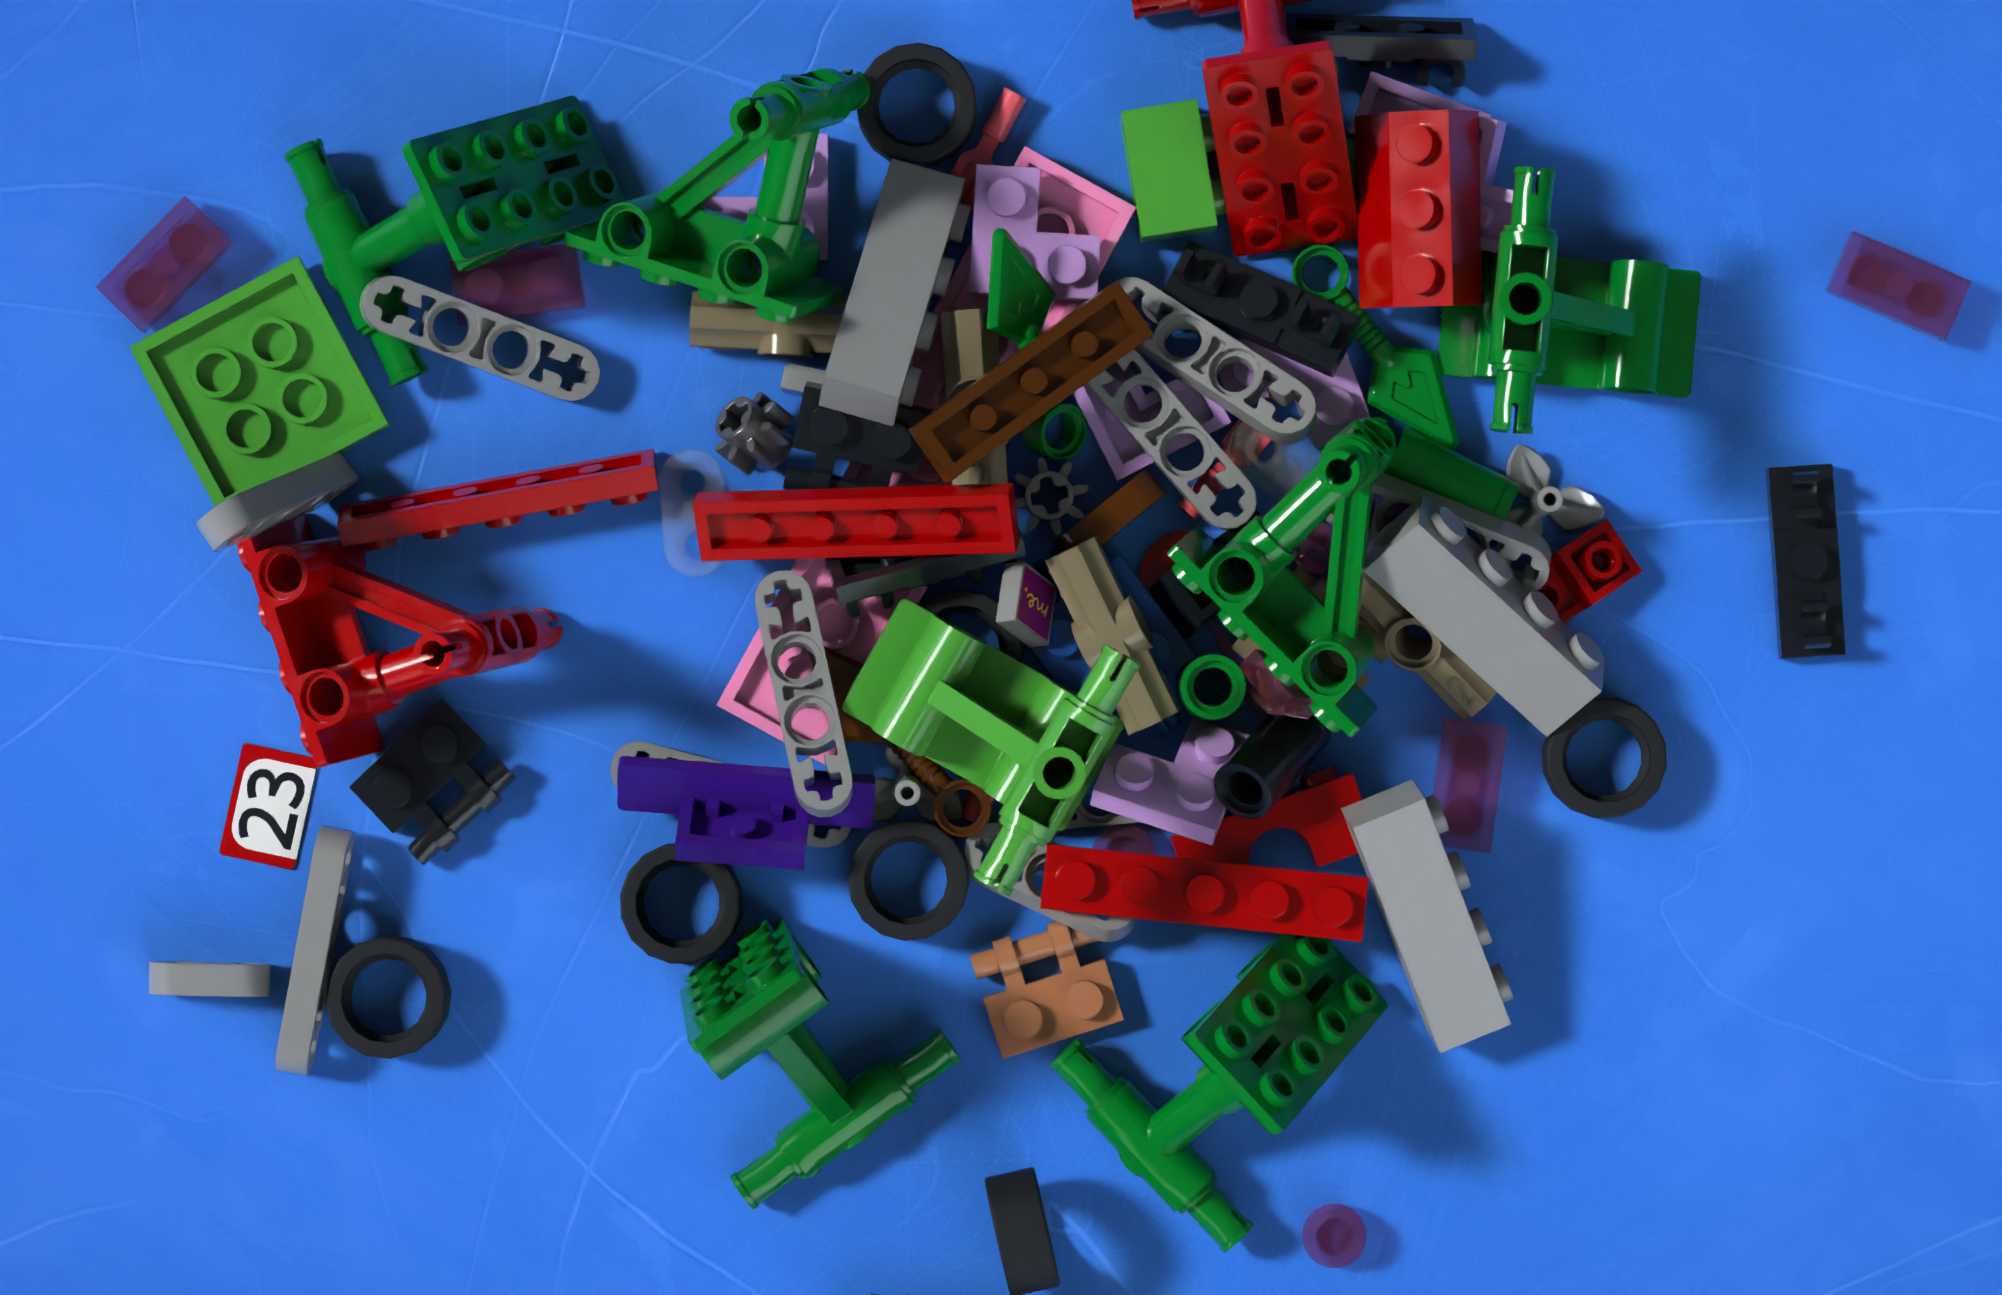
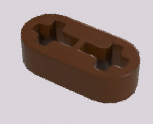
[1053,468,1168,552]

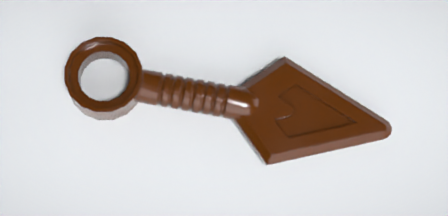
[809,646,991,837]

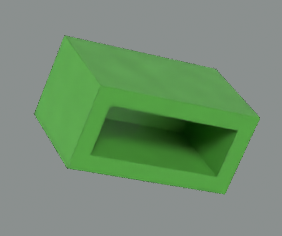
[1120,99,1227,244]

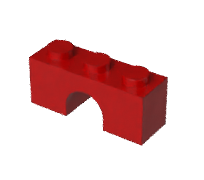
[1169,765,1362,867]

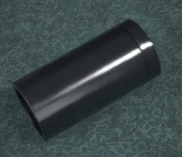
[1214,698,1331,819]

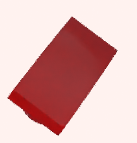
[1537,519,1642,623]

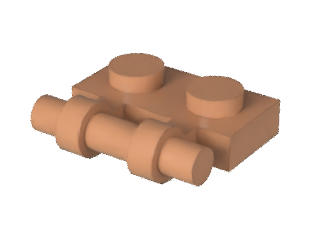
[969,921,1124,1059]

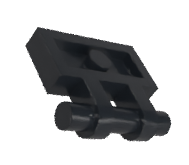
[783,381,932,490]
[349,699,517,865]

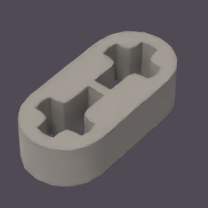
[148,961,271,997]

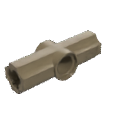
[689,291,848,359]
[940,309,1008,485]
[1045,536,1180,735]
[1360,548,1497,720]

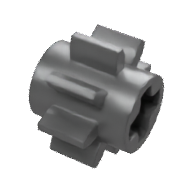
[715,392,794,475]
[1014,457,1089,537]

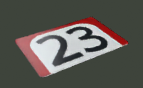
[219,743,317,870]

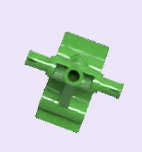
[841,598,1141,897]

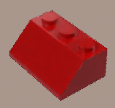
[1355,109,1483,308]

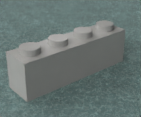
[819,158,972,426]
[1364,494,1605,737]
[1341,780,1514,1053]

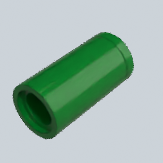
[1382,426,1520,541]
[1177,654,1246,721]

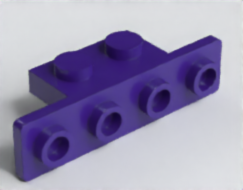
[617,756,876,870]

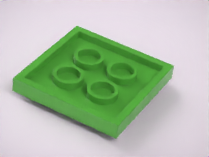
[129,256,391,507]

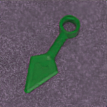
[987,228,1087,461]
[1292,245,1459,449]

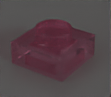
[1239,649,1313,719]

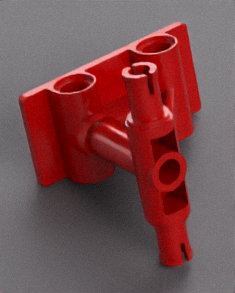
[1132,0,1358,257]
[237,514,563,768]

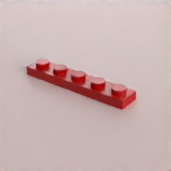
[337,449,659,551]
[692,483,1020,561]
[1040,844,1369,942]

